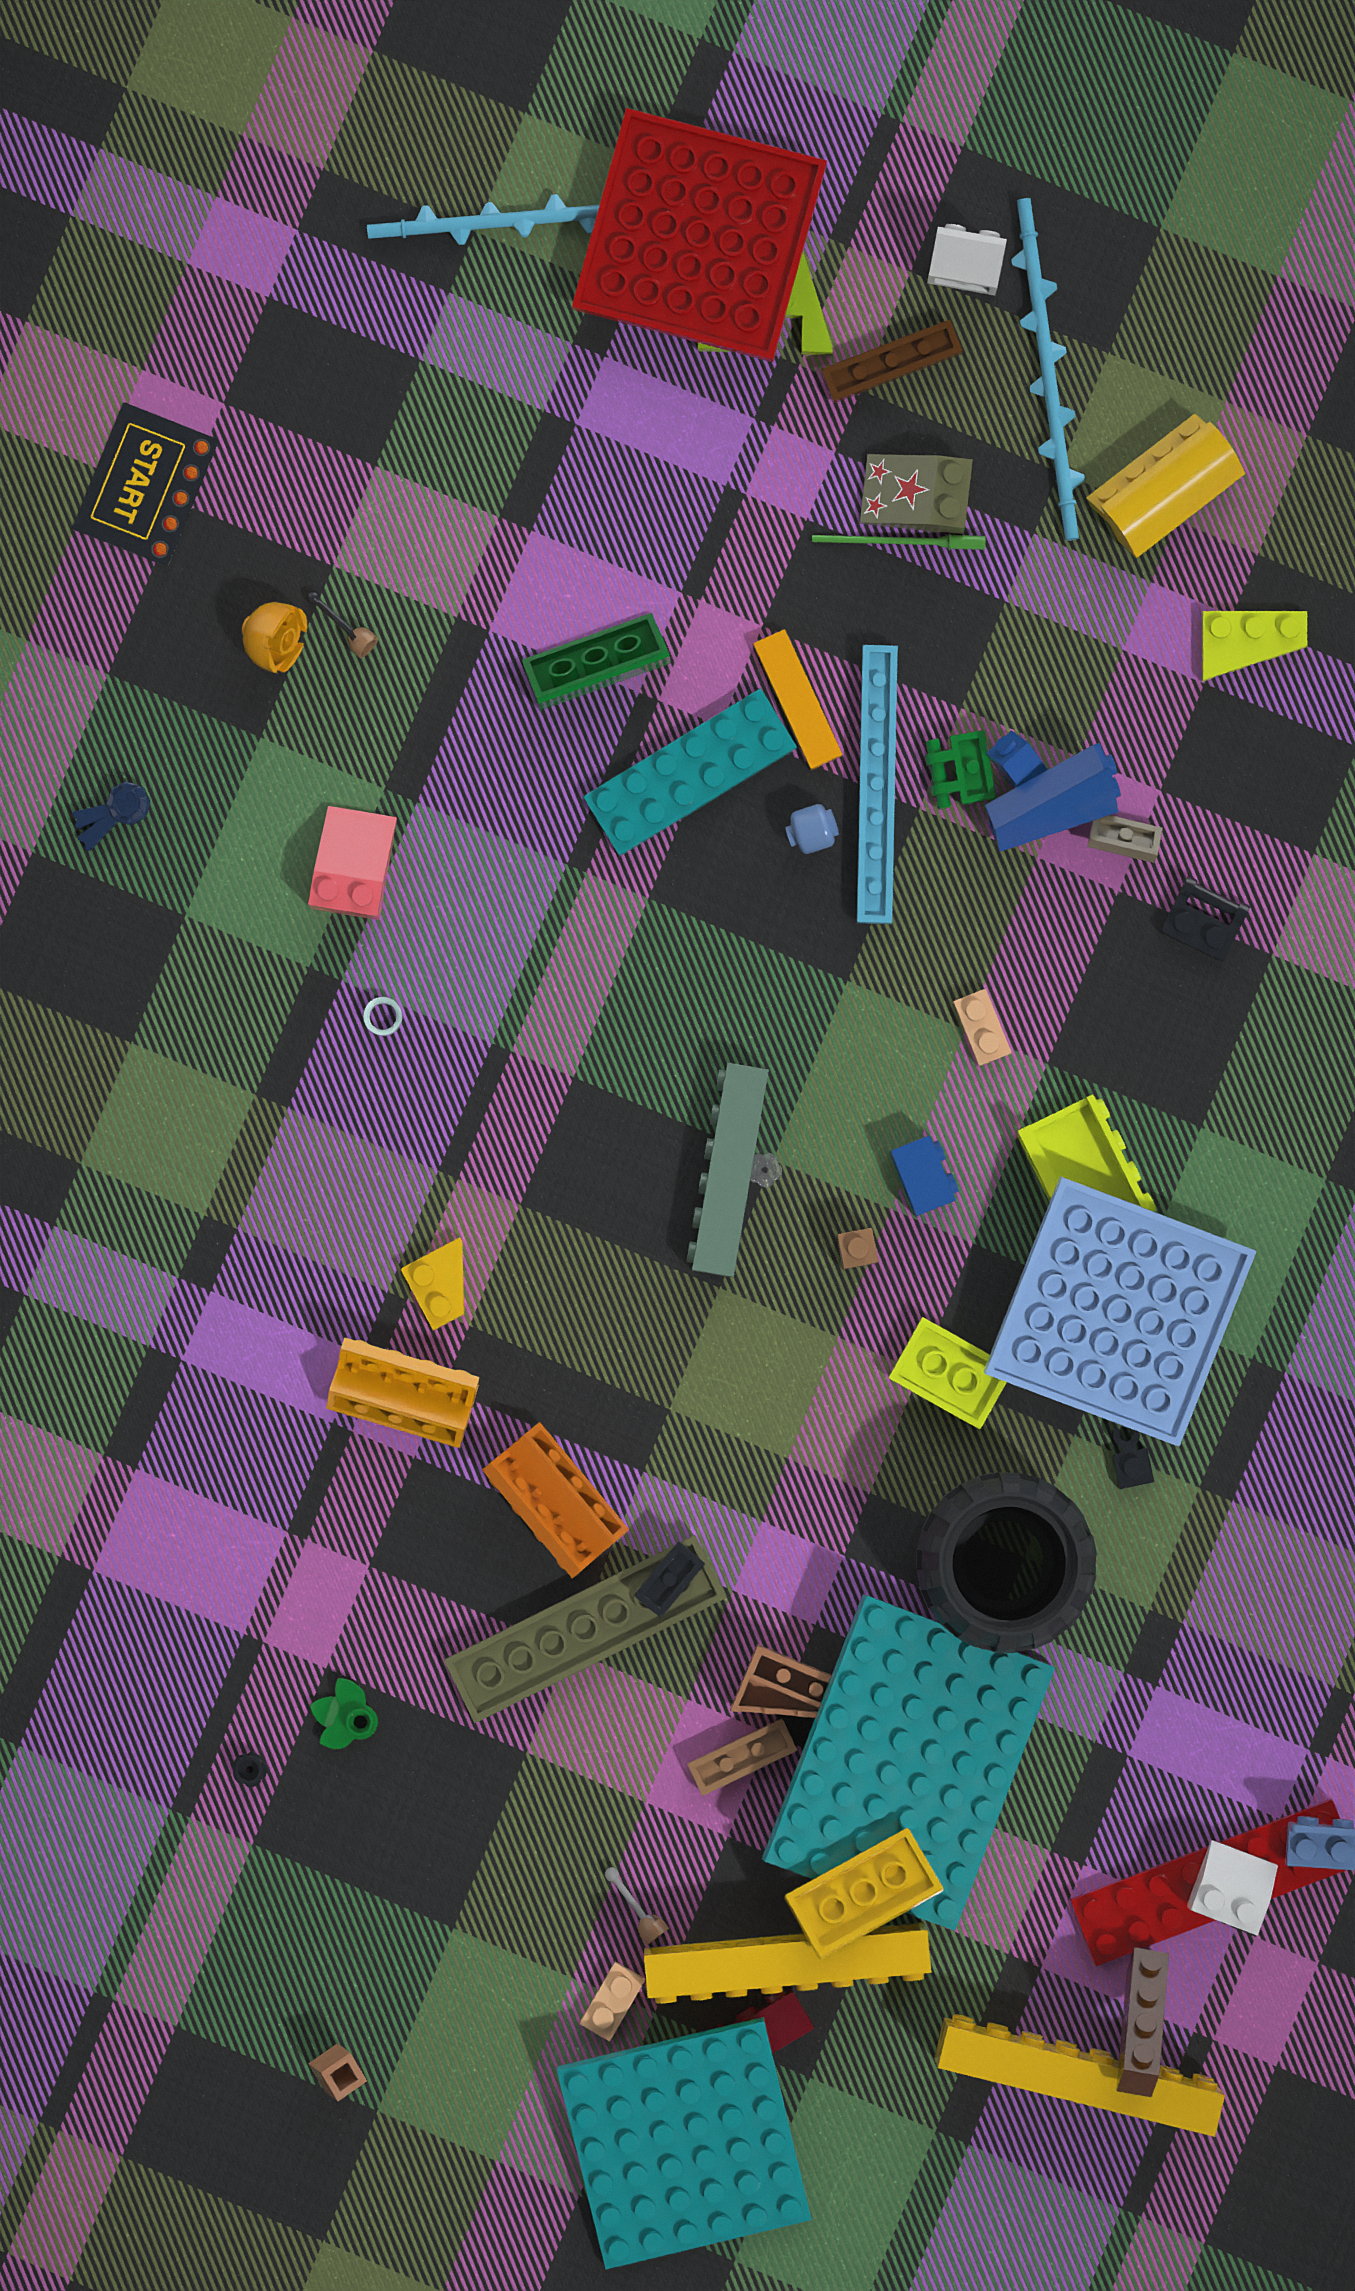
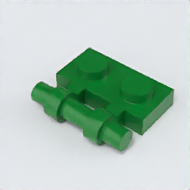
[925,730,996,810]

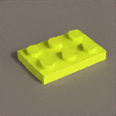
[888,1317,1007,1430]

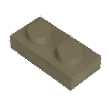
[1087,815,1163,863]

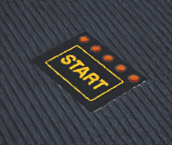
[72,403,219,566]

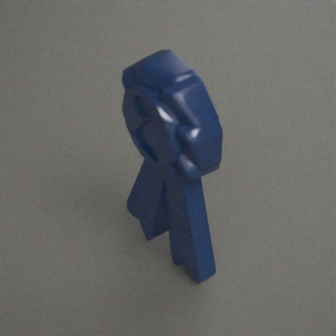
[73,782,150,851]

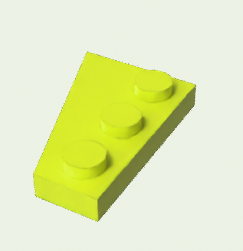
[1202,611,1307,682]

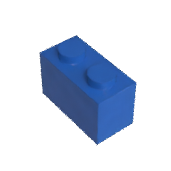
[889,1135,959,1217]

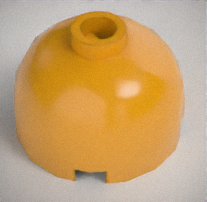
[242,602,307,674]

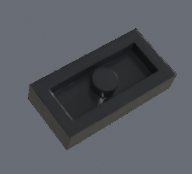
[634,1541,706,1618]

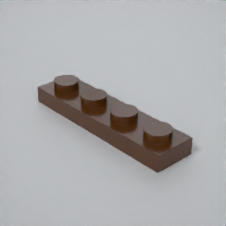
[821,319,963,404]

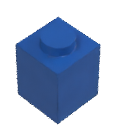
[986,730,1048,788]

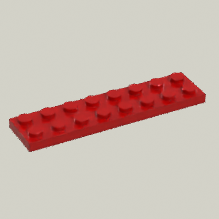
[1070,1799,1346,1966]

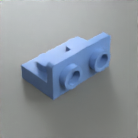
[1285,1816,1355,1870]

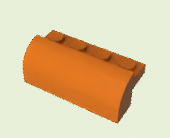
[482,1422,629,1578]

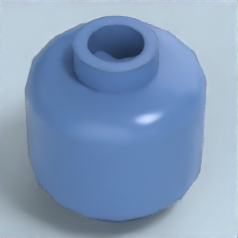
[785,804,839,854]

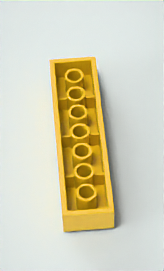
[644,1923,931,2004]
[934,2014,1225,2137]

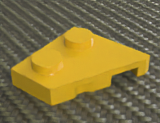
[401,1237,465,1331]

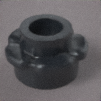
[233,1752,267,1787]

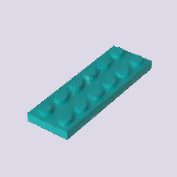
[583,688,797,857]

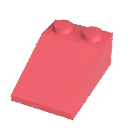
[308,806,397,920]

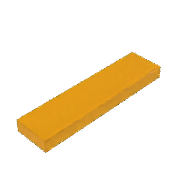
[753,629,843,770]

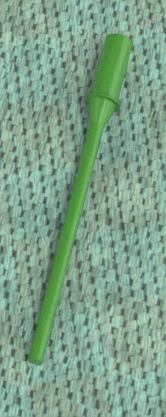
[812,533,986,551]

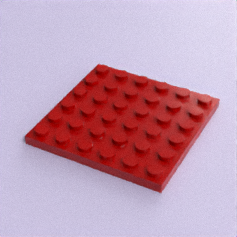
[572,108,827,362]

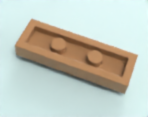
[687,1718,798,1796]

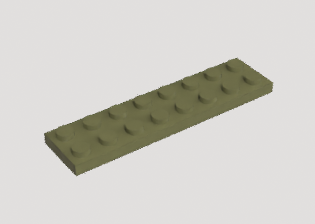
[444,1535,726,1723]

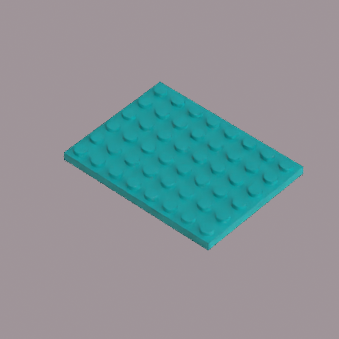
[762,1594,1055,1931]

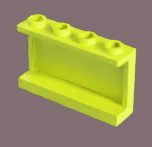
[1016,1094,1157,1212]

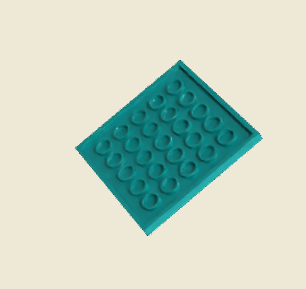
[557,2017,812,2269]

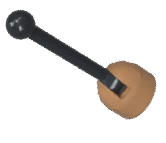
[307,591,378,658]

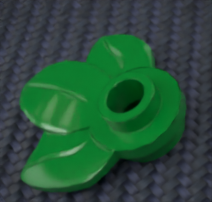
[310,1678,378,1749]

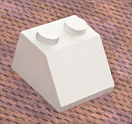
[1187,1840,1278,1936]

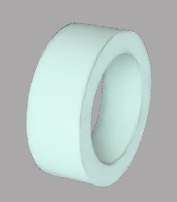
[363,997,402,1036]

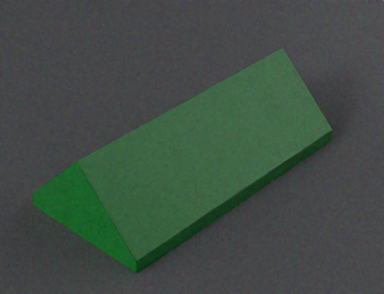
[522,613,670,711]

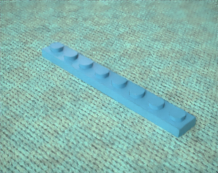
[857,645,898,924]

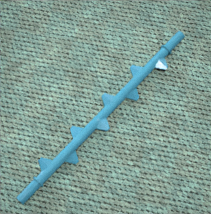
[367,194,599,245]
[1011,198,1085,541]

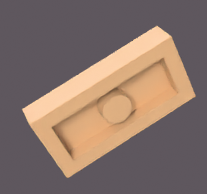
[953,989,1012,1067]
[579,1961,645,2042]

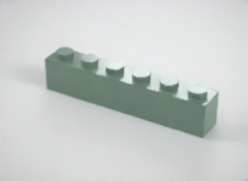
[686,1063,769,1278]

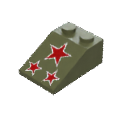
[859,454,973,535]

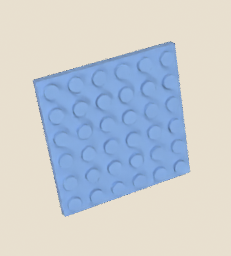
[983,1176,1257,1446]

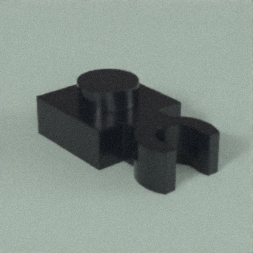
[1112,1429,1154,1489]

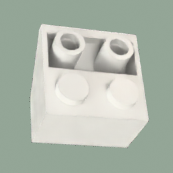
[927,224,1007,296]

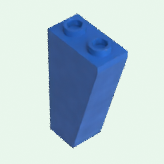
[985,743,1121,852]

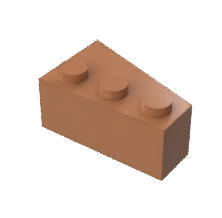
[730,1644,832,1718]

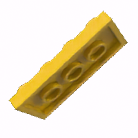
[784,1828,944,1960]

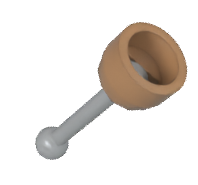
[605,1867,669,1945]

